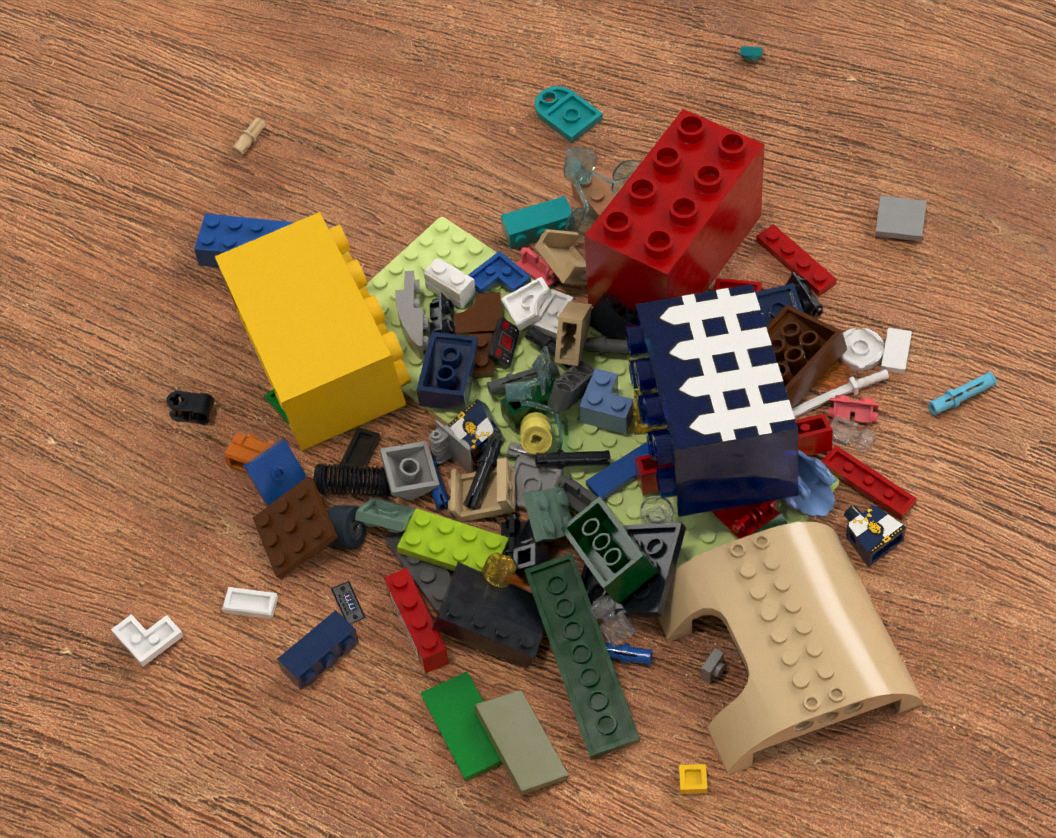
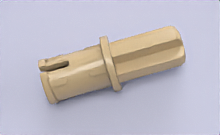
[231,117,266,157]

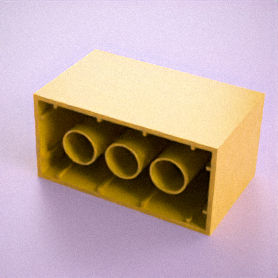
[215,212,412,451]

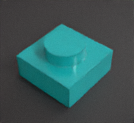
[740,46,763,60]

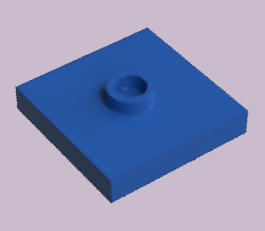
[243,439,307,506]

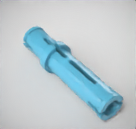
[927,372,997,416]

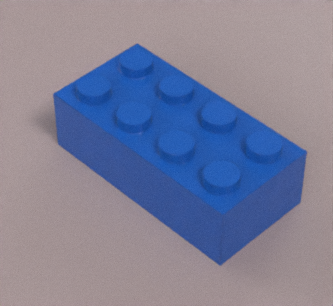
[194,213,293,268]

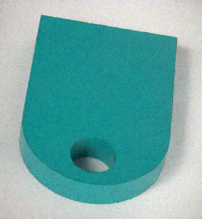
[535,86,603,143]

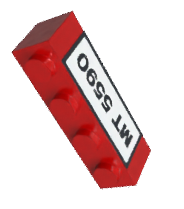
[384,568,449,674]

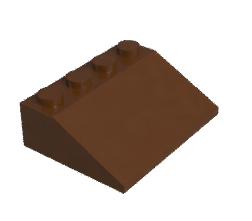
[727,305,847,409]

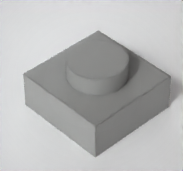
[701,648,725,684]

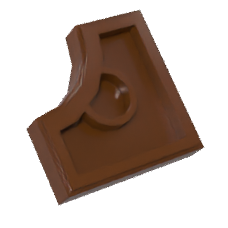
[454,292,502,336]

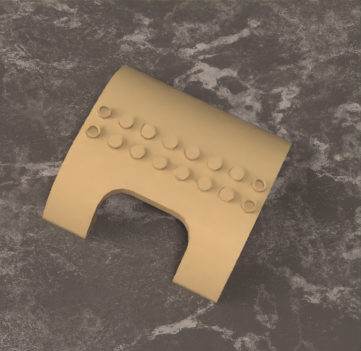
[657,522,923,775]

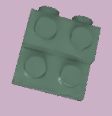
[522,488,573,542]

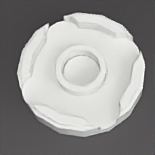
[839,328,884,371]

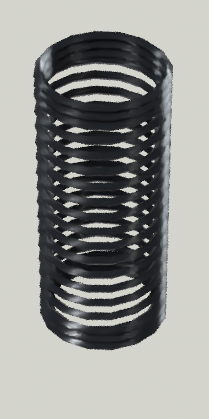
[313,463,390,498]

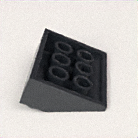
[432,562,544,669]

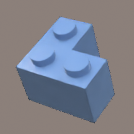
[579,368,634,435]

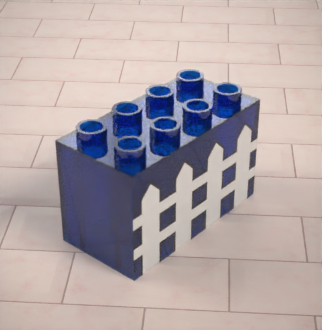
[625,284,798,517]

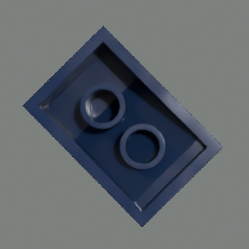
[416,332,478,411]

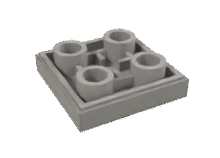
[875,196,926,241]

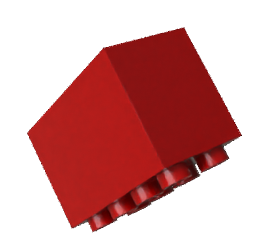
[584,109,765,343]

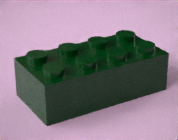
[561,496,658,604]

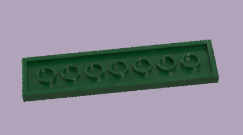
[524,553,641,759]

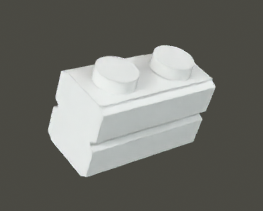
[423,258,476,309]

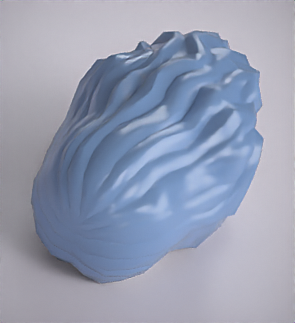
[771,448,837,518]

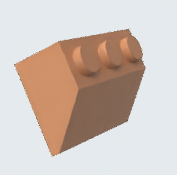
[570,169,622,222]

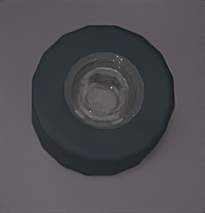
[328,505,367,550]

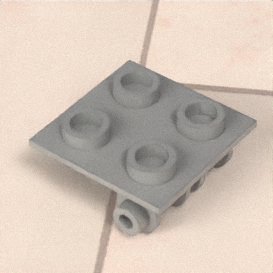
[429,420,473,473]

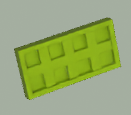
[397,508,509,577]

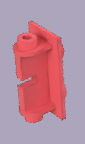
[515,247,559,287]
[828,395,879,424]

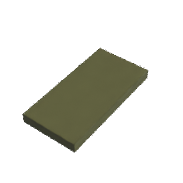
[473,690,568,796]

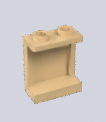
[535,229,587,286]
[448,458,515,522]

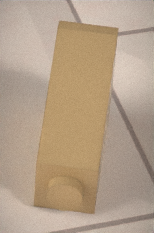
[554,301,592,366]

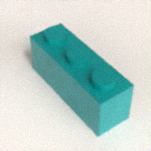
[501,196,575,249]

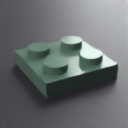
[355,497,416,533]

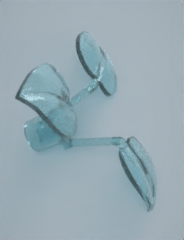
[564,147,639,239]
[505,346,564,452]

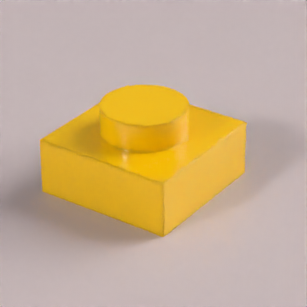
[679,764,707,794]

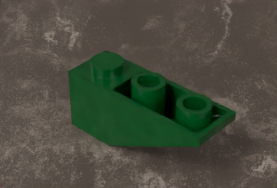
[500,379,556,432]

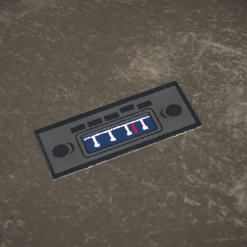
[331,581,366,624]

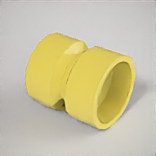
[520,412,552,455]

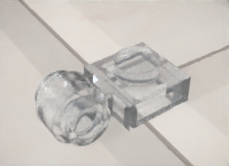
[831,415,876,453]
[591,595,636,647]

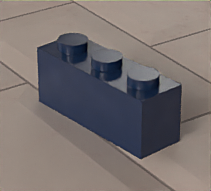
[277,610,359,690]

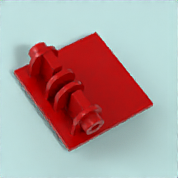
[710,483,780,539]

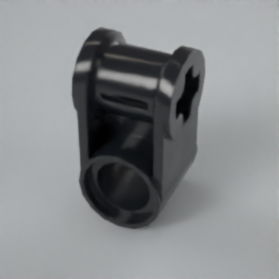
[166,391,215,424]

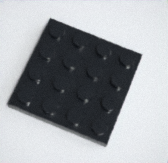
[581,522,686,618]

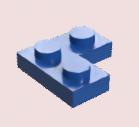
[468,251,531,294]

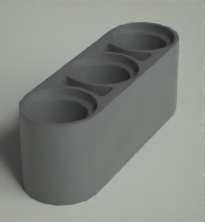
[547,363,594,412]

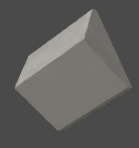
[380,441,440,501]

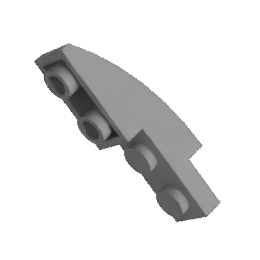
[395,271,429,360]

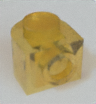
[481,552,516,588]

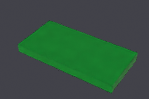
[420,671,503,782]

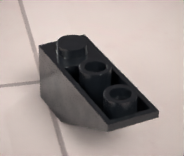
[590,293,664,344]
[513,519,551,585]

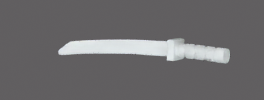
[773,369,889,425]

